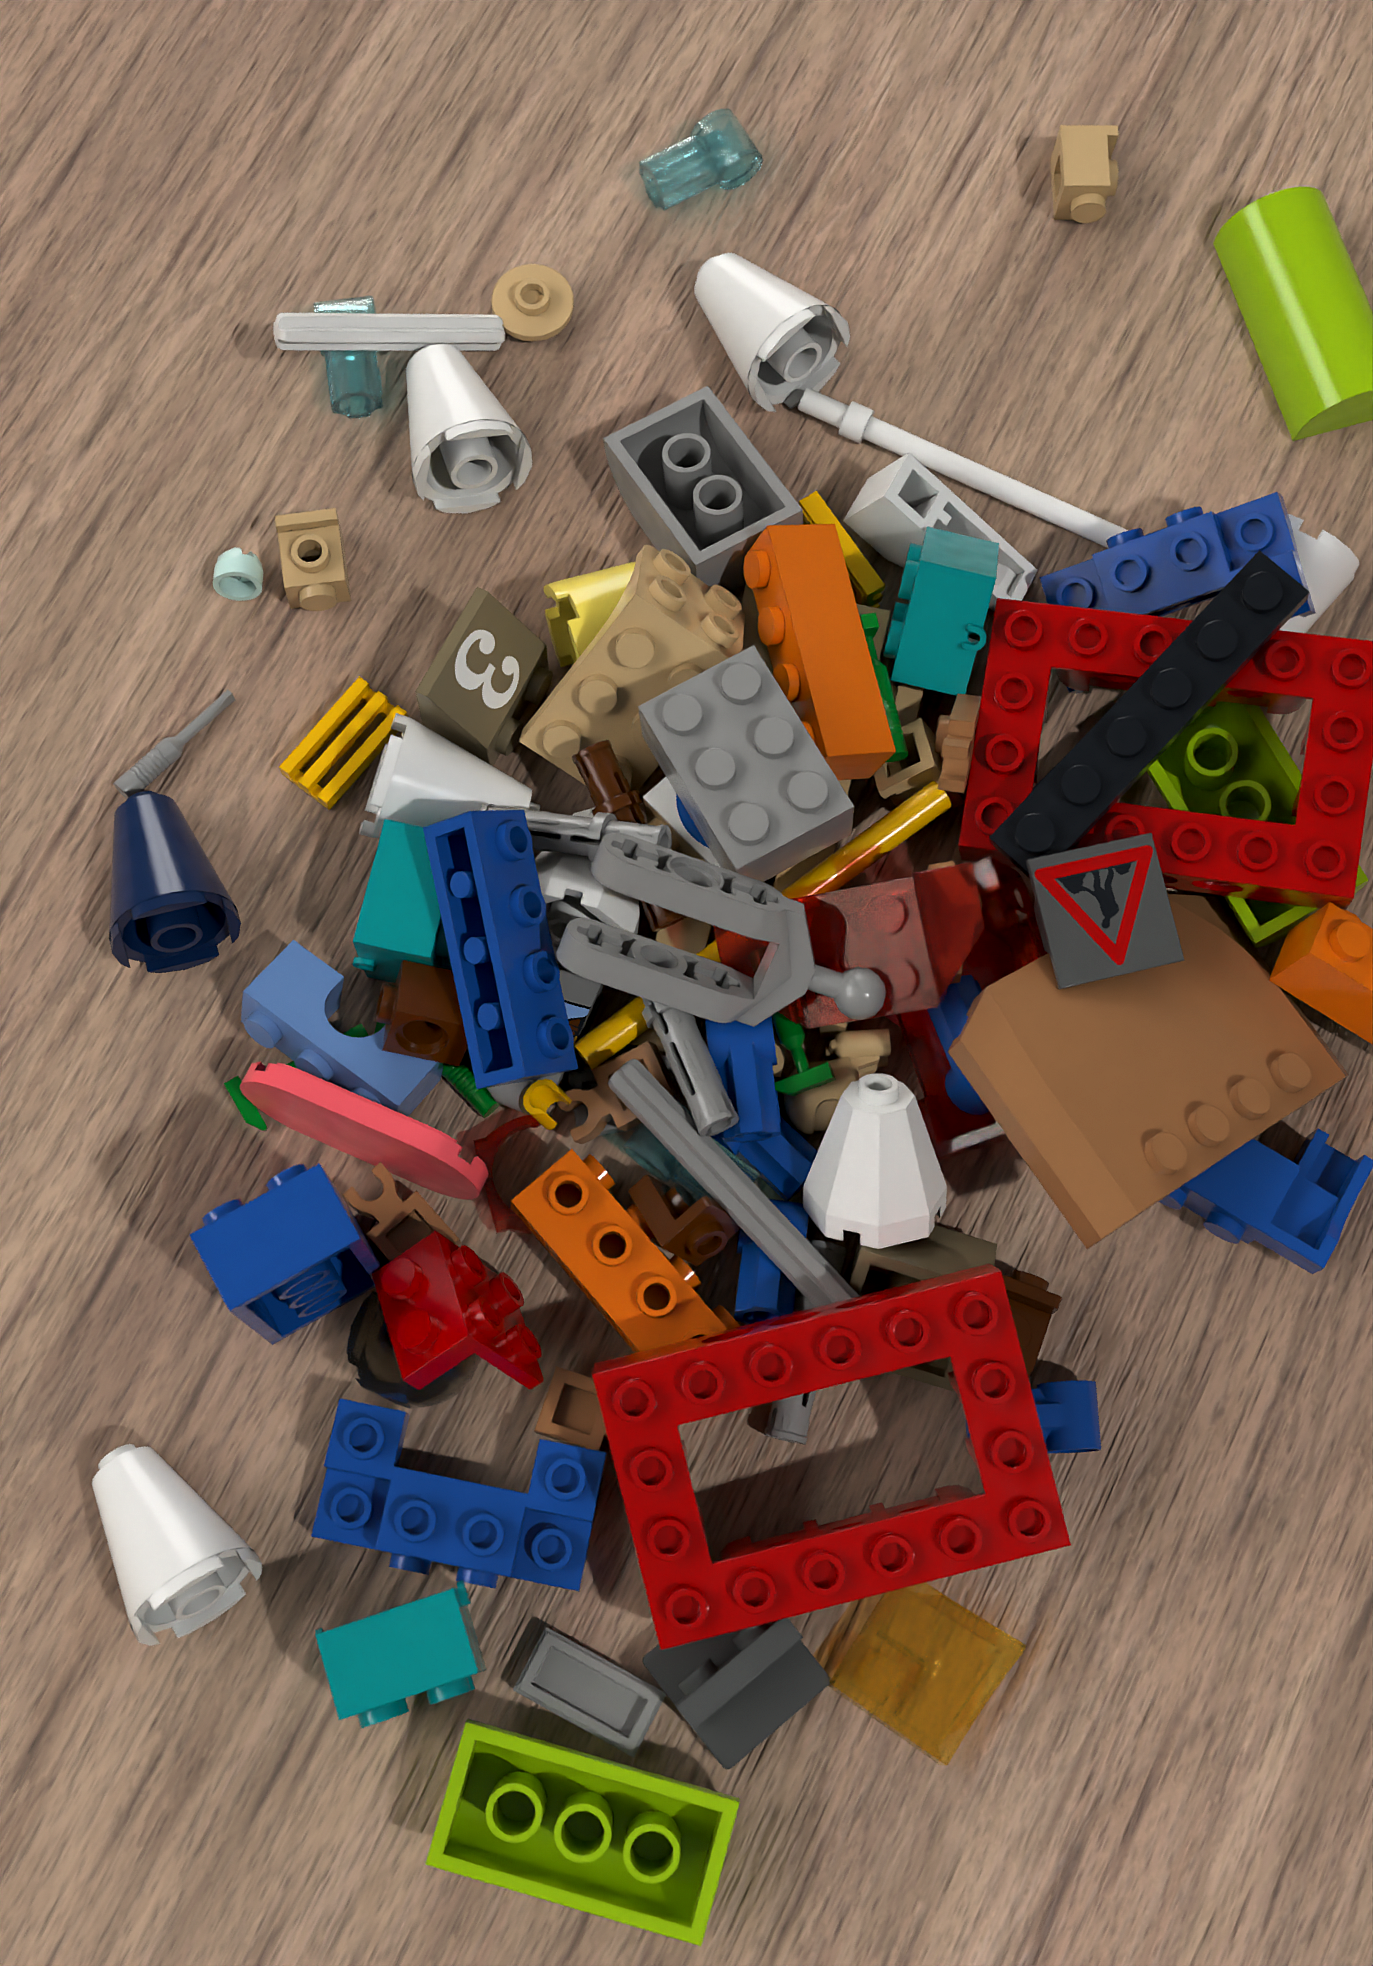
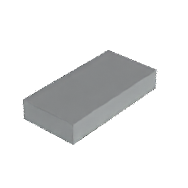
[513,1627,666,1757]

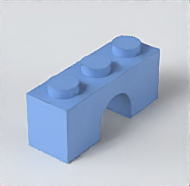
[241,940,444,1116]

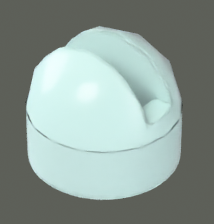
[213,547,263,601]

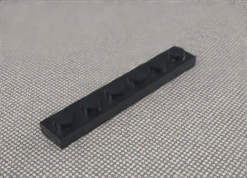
[989,550,1310,878]

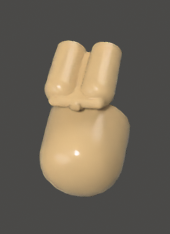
[783,1029,891,1134]

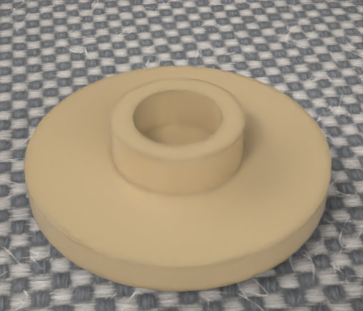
[491,264,574,341]

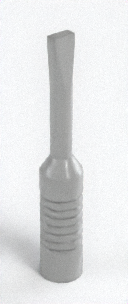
[113,690,235,799]

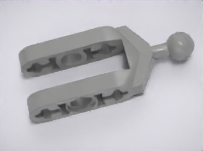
[556,833,886,1027]

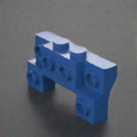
[1040,492,1316,694]
[1159,1128,1373,1274]
[311,1398,607,1592]

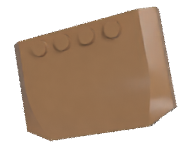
[948,894,1349,1250]

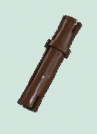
[572,740,688,932]

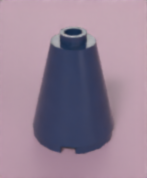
[109,791,241,973]

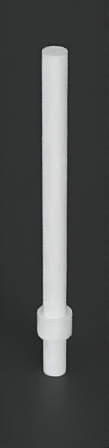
[798,387,1129,548]

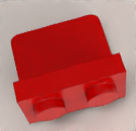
[372,1230,544,1390]

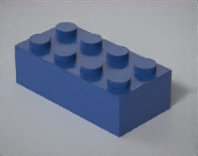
[190,1163,382,1345]

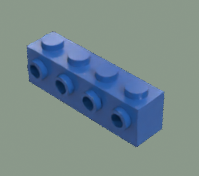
[423,810,578,1089]

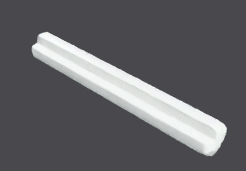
[273,313,505,351]

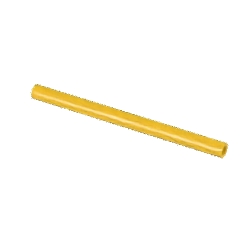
[573,781,951,1070]

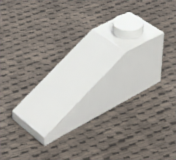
[843,453,1038,611]

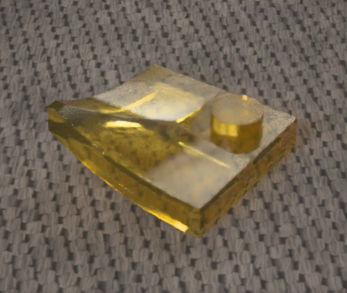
[828,1583,1026,1766]

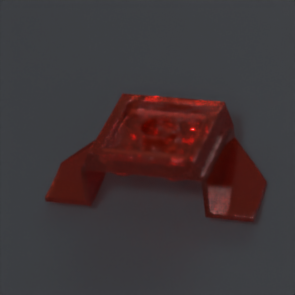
[713,862,985,1029]

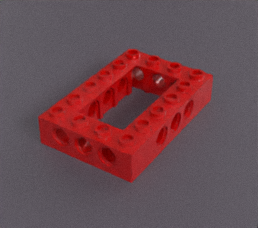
[958,598,1373,910]
[592,1263,1071,1650]

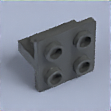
[643,1618,830,1769]

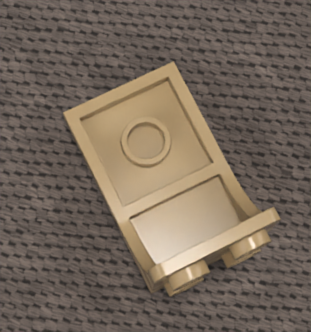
[519,545,745,791]

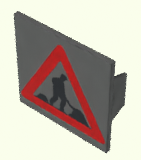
[1026,833,1184,990]

